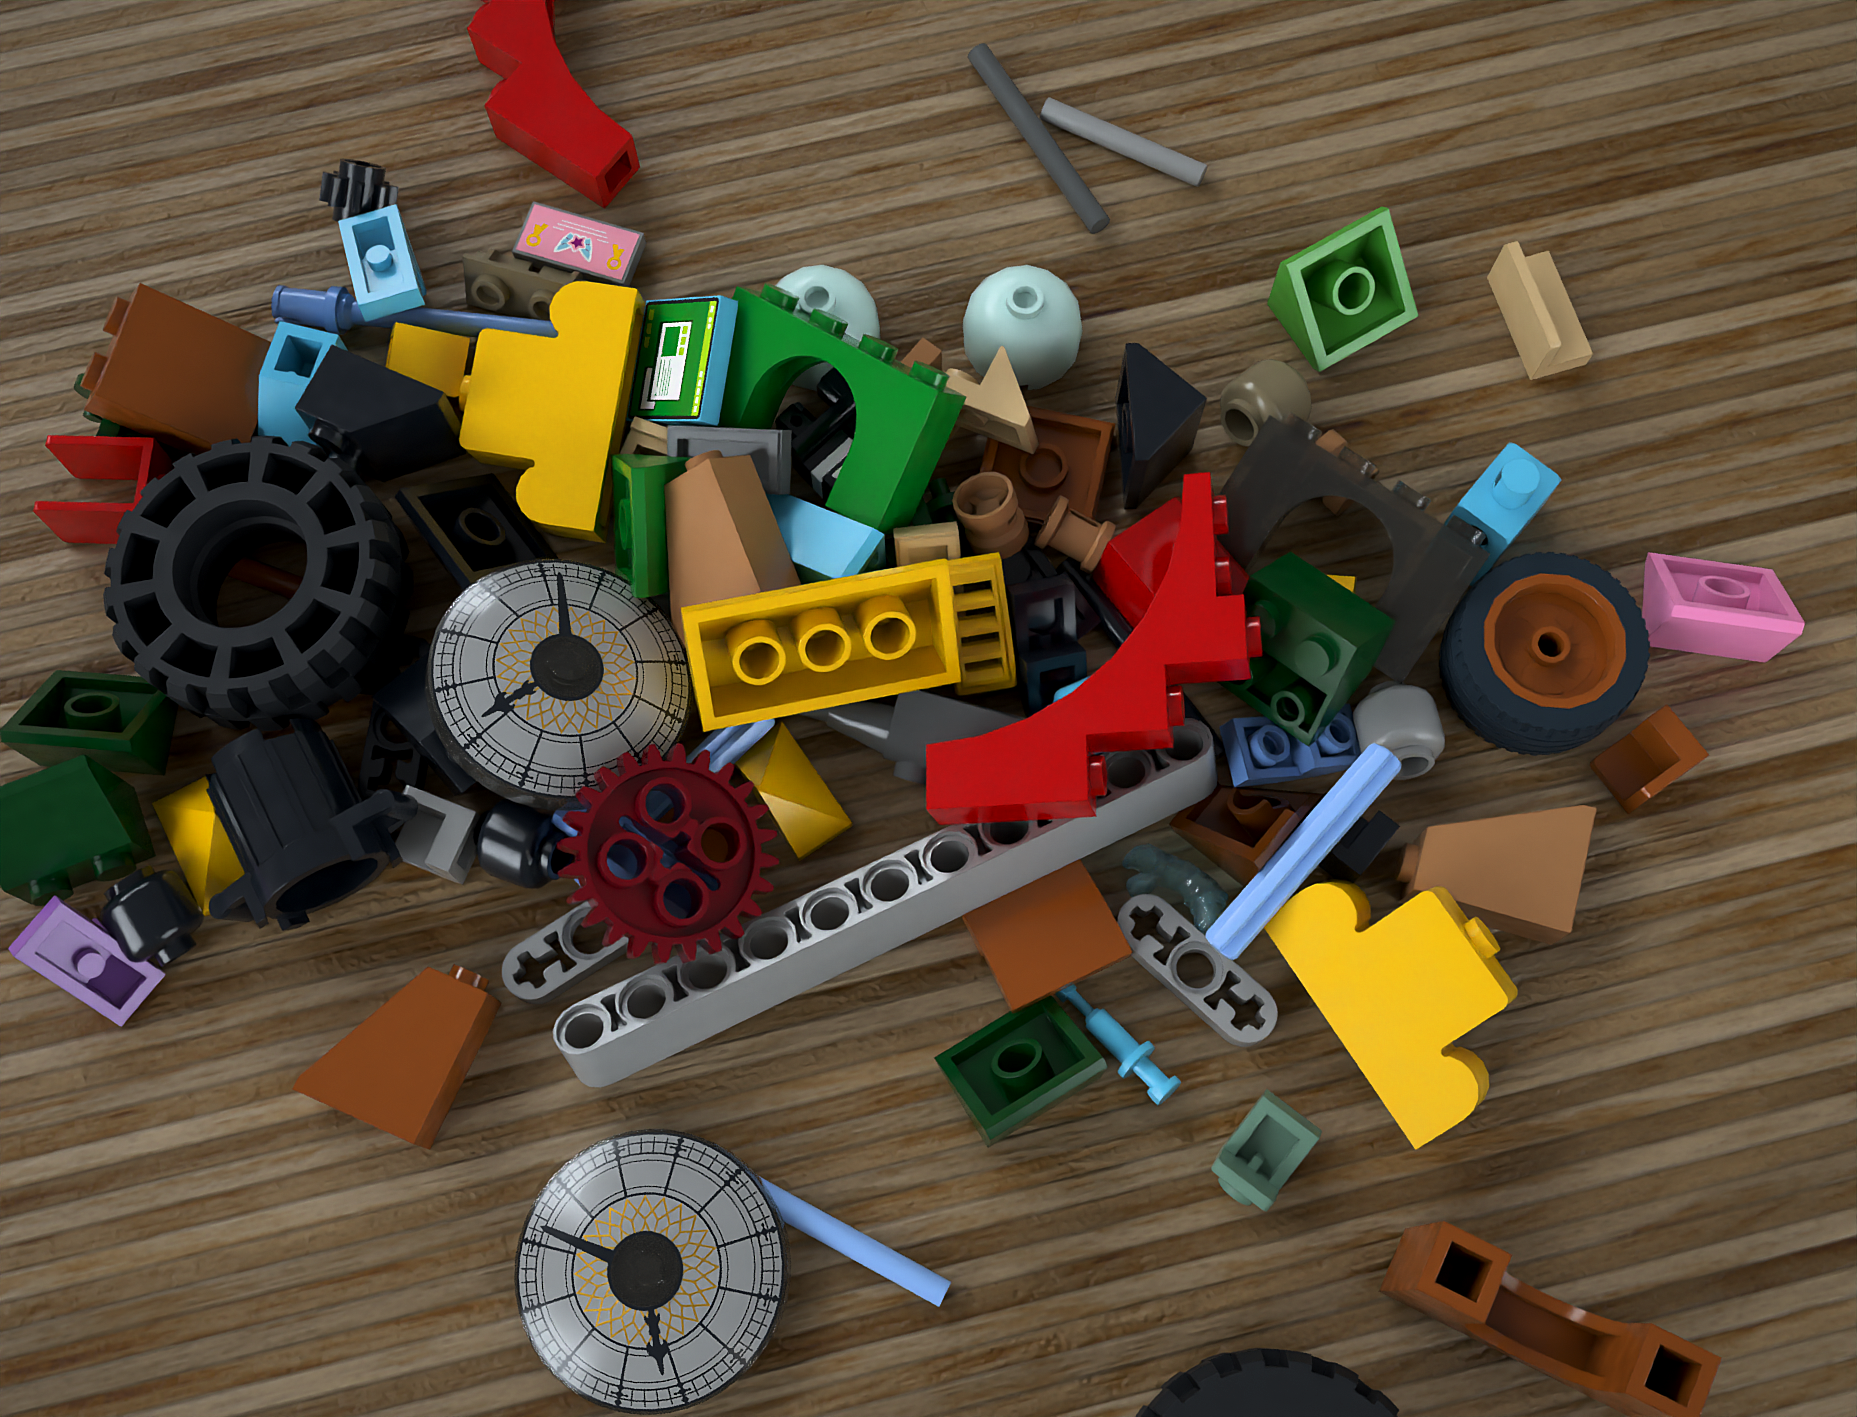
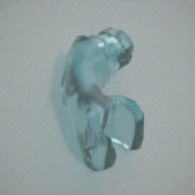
[1122,843,1228,936]

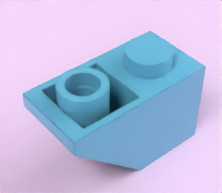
[258,321,348,453]

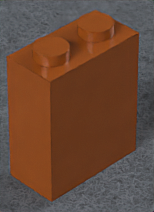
[80,283,271,455]

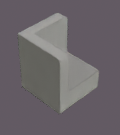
[395,785,480,885]

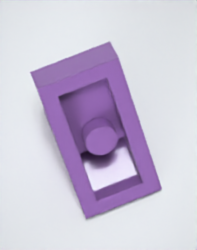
[8,895,166,1027]

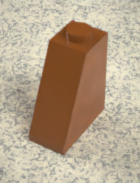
[292,964,502,1150]

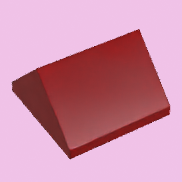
[1091,496,1250,629]

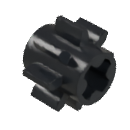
[319,158,399,222]

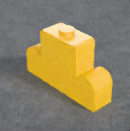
[459,281,646,543]
[1264,879,1518,1150]

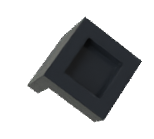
[1288,792,1400,883]

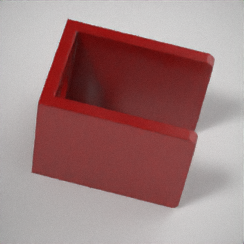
[33,435,175,544]

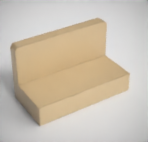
[1487,241,1593,380]

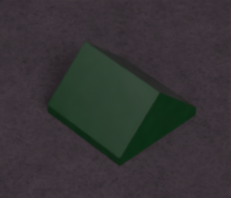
[0,670,178,776]
[934,996,1108,1148]

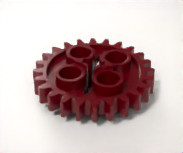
[557,743,779,965]

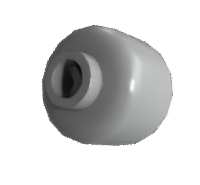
[1353,681,1445,780]

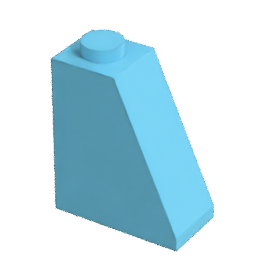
[766,494,887,585]

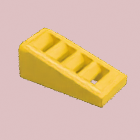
[947,552,1018,695]

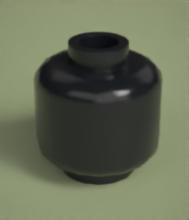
[473,796,574,889]
[100,865,204,967]

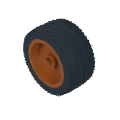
[1439,552,1650,756]

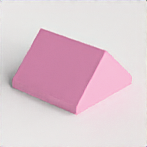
[1642,552,1805,663]

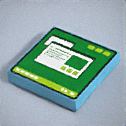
[626,295,738,426]

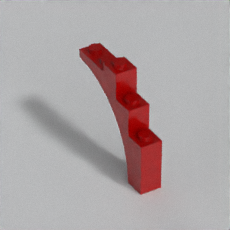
[467,0,640,209]
[926,472,1262,825]

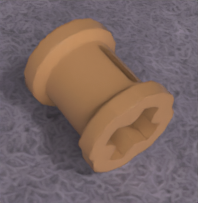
[1034,495,1116,574]

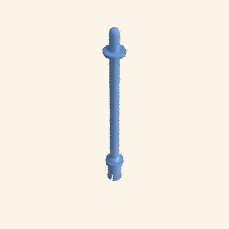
[271,285,558,338]

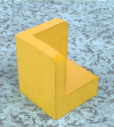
[385,322,470,398]

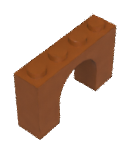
[1379,1221,1722,1417]

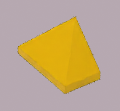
[734,722,853,861]
[152,776,245,916]

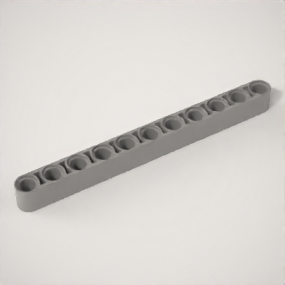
[553,718,1218,1088]

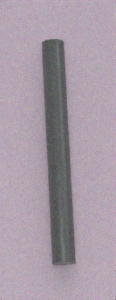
[968,43,1110,234]

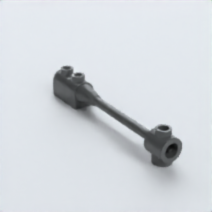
[534,636,1026,785]

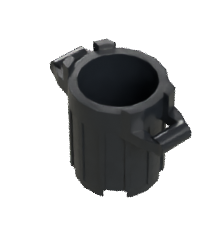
[205,718,418,931]

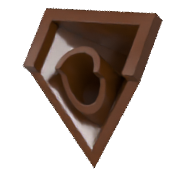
[1169,781,1324,888]

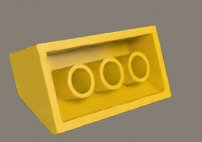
[681,558,961,732]

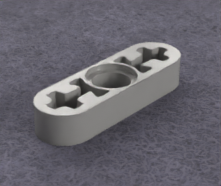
[1116,894,1278,1047]
[502,901,629,1004]

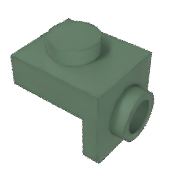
[1211,1089,1322,1212]

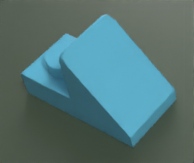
[338,204,426,322]

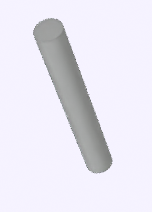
[1040,97,1208,187]

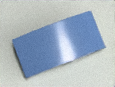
[1219,704,1361,787]

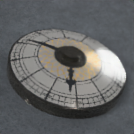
[425,559,693,811]
[514,1129,791,1415]

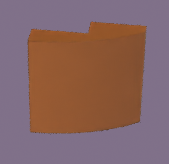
[962,859,1133,1014]

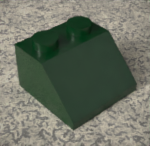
[0,754,156,906]

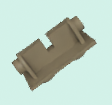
[463,249,590,321]

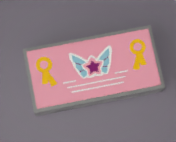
[512,201,646,287]

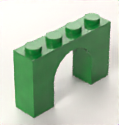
[708,283,967,535]

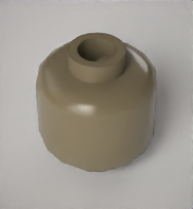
[1220,359,1312,450]

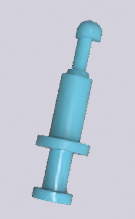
[1055,984,1181,1105]

